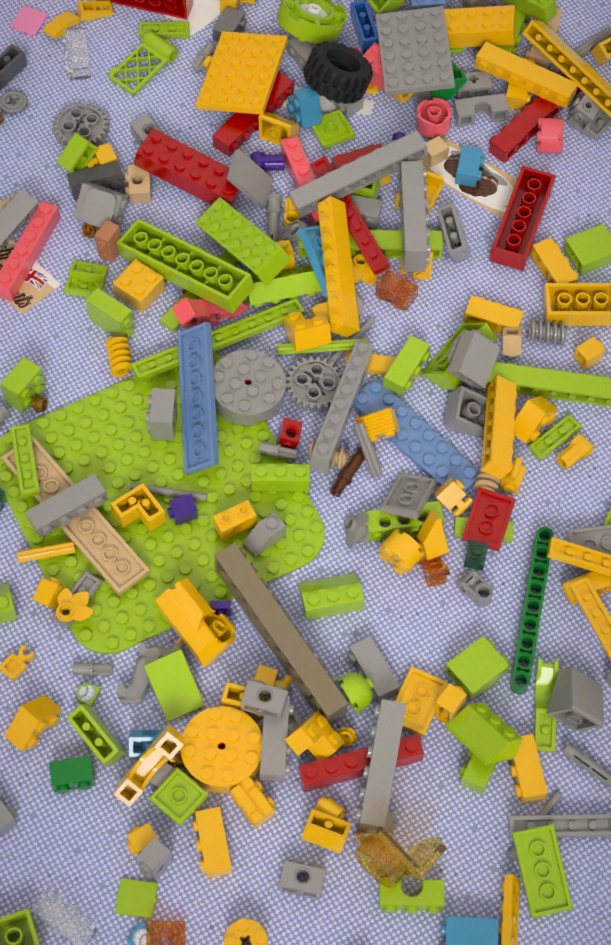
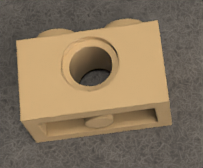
[125,165,152,204]

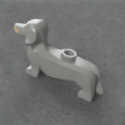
[115,639,185,704]

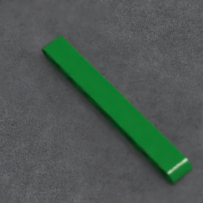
[510,527,554,695]

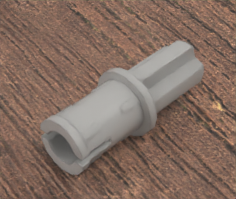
[191,42,216,72]
[259,441,298,461]
[72,661,113,677]

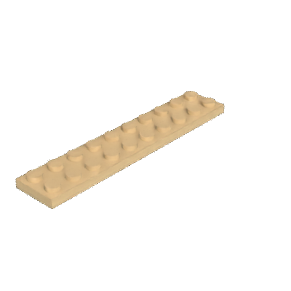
[1,436,150,596]

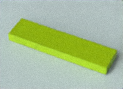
[10,424,41,497]

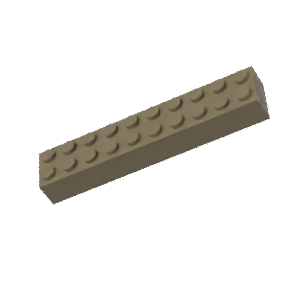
[214,543,349,725]

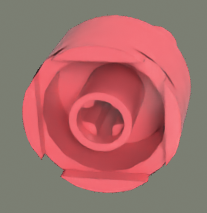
[416,98,452,139]
[537,118,564,154]

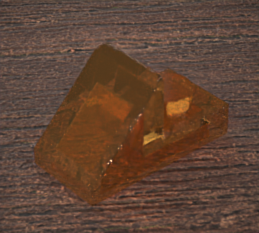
[419,557,450,587]

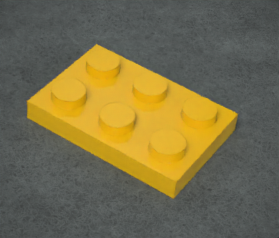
[395,666,449,738]

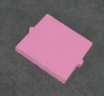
[10,5,48,37]

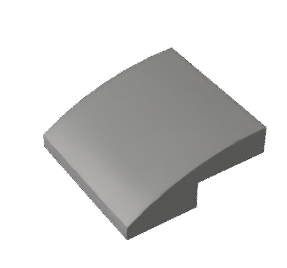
[567,109,611,140]

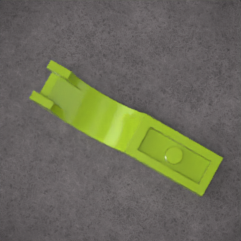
[534,659,559,753]

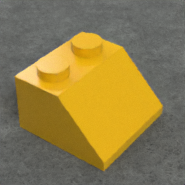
[259,112,299,146]

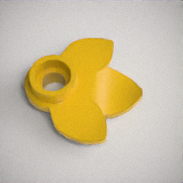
[352,254,377,285]
[56,588,94,622]

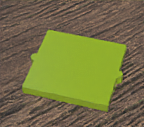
[115,878,158,919]

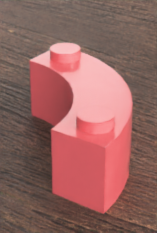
[172,297,250,328]

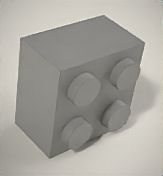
[146,388,177,441]

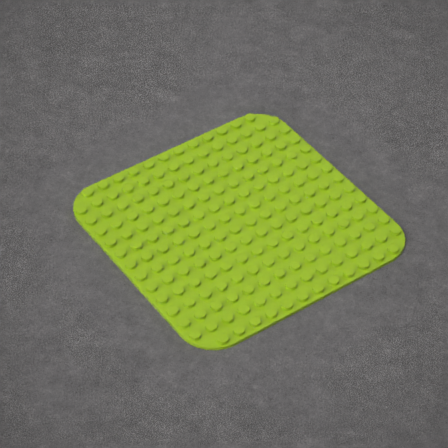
[0,352,325,654]

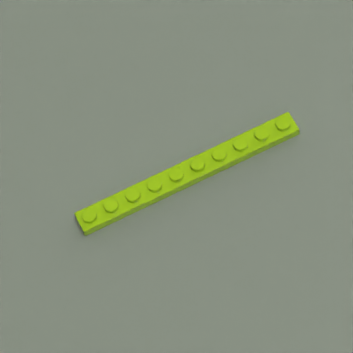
[131,298,305,382]

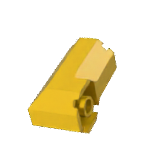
[155,578,236,668]

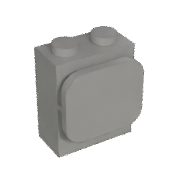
[74,182,128,228]
[447,329,501,388]

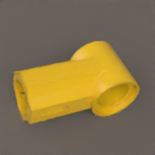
[284,197,300,228]
[556,434,595,470]

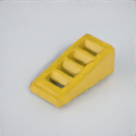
[76,1,114,22]

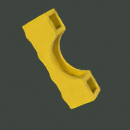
[114,724,185,807]

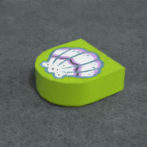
[76,683,101,708]

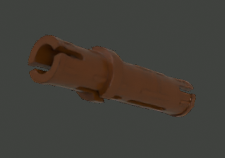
[329,447,365,497]

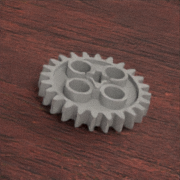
[52,101,109,147]
[285,356,343,413]

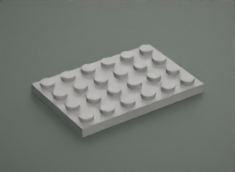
[376,6,455,96]

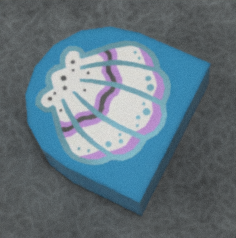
[127,923,153,945]

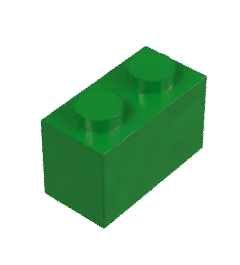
[49,756,95,794]

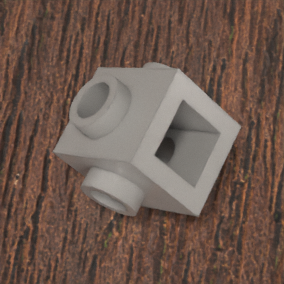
[570,94,601,125]

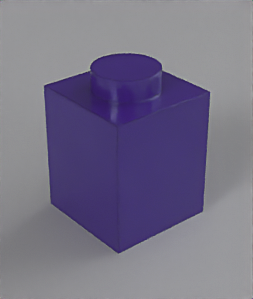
[167,494,198,525]

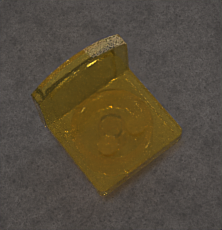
[353,826,447,888]

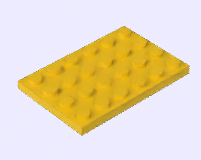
[195,31,288,115]

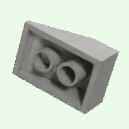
[443,386,487,438]

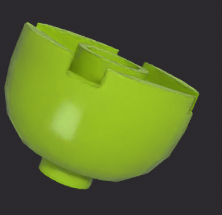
[336,673,374,714]

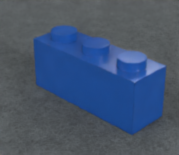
[350,0,379,55]

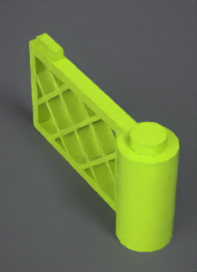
[108,31,179,97]

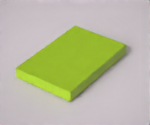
[143,649,205,722]

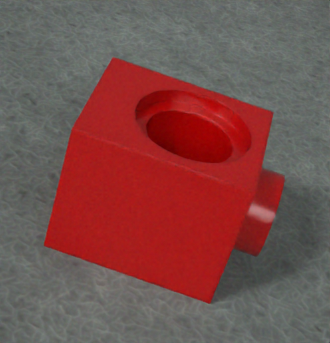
[277,418,302,450]

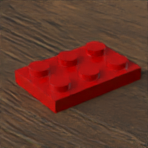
[462,487,516,552]

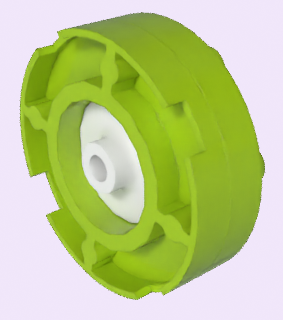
[277,0,347,45]

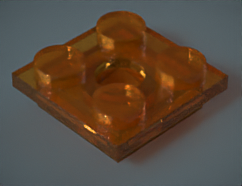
[146,920,185,945]

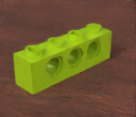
[363,501,444,541]

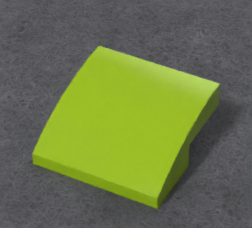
[64,260,109,298]

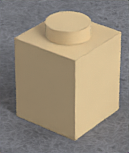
[423,136,449,167]
[503,327,522,357]

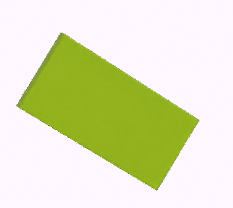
[512,824,573,918]

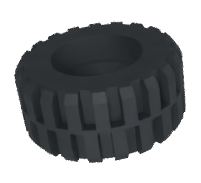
[303,41,373,104]

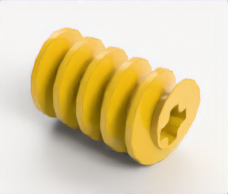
[105,336,132,378]

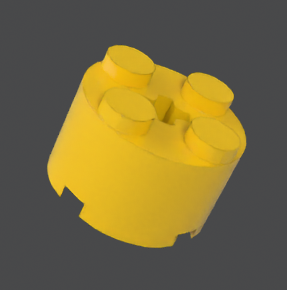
[378,529,424,575]
[224,918,268,945]

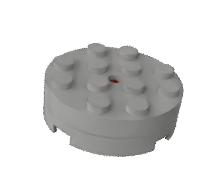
[213,350,286,426]

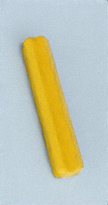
[17,541,75,563]

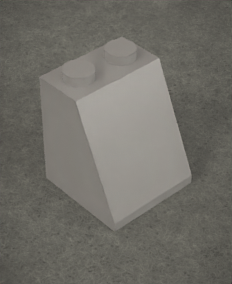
[546,666,604,732]

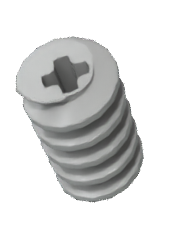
[527,318,567,346]

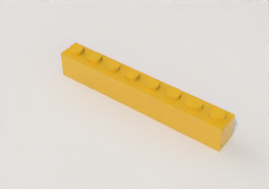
[522,20,611,117]
[317,196,360,337]

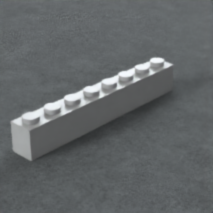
[289,130,428,218]
[310,339,374,473]

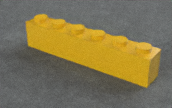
[475,42,578,109]
[481,375,517,479]

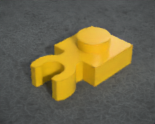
[0,645,35,682]

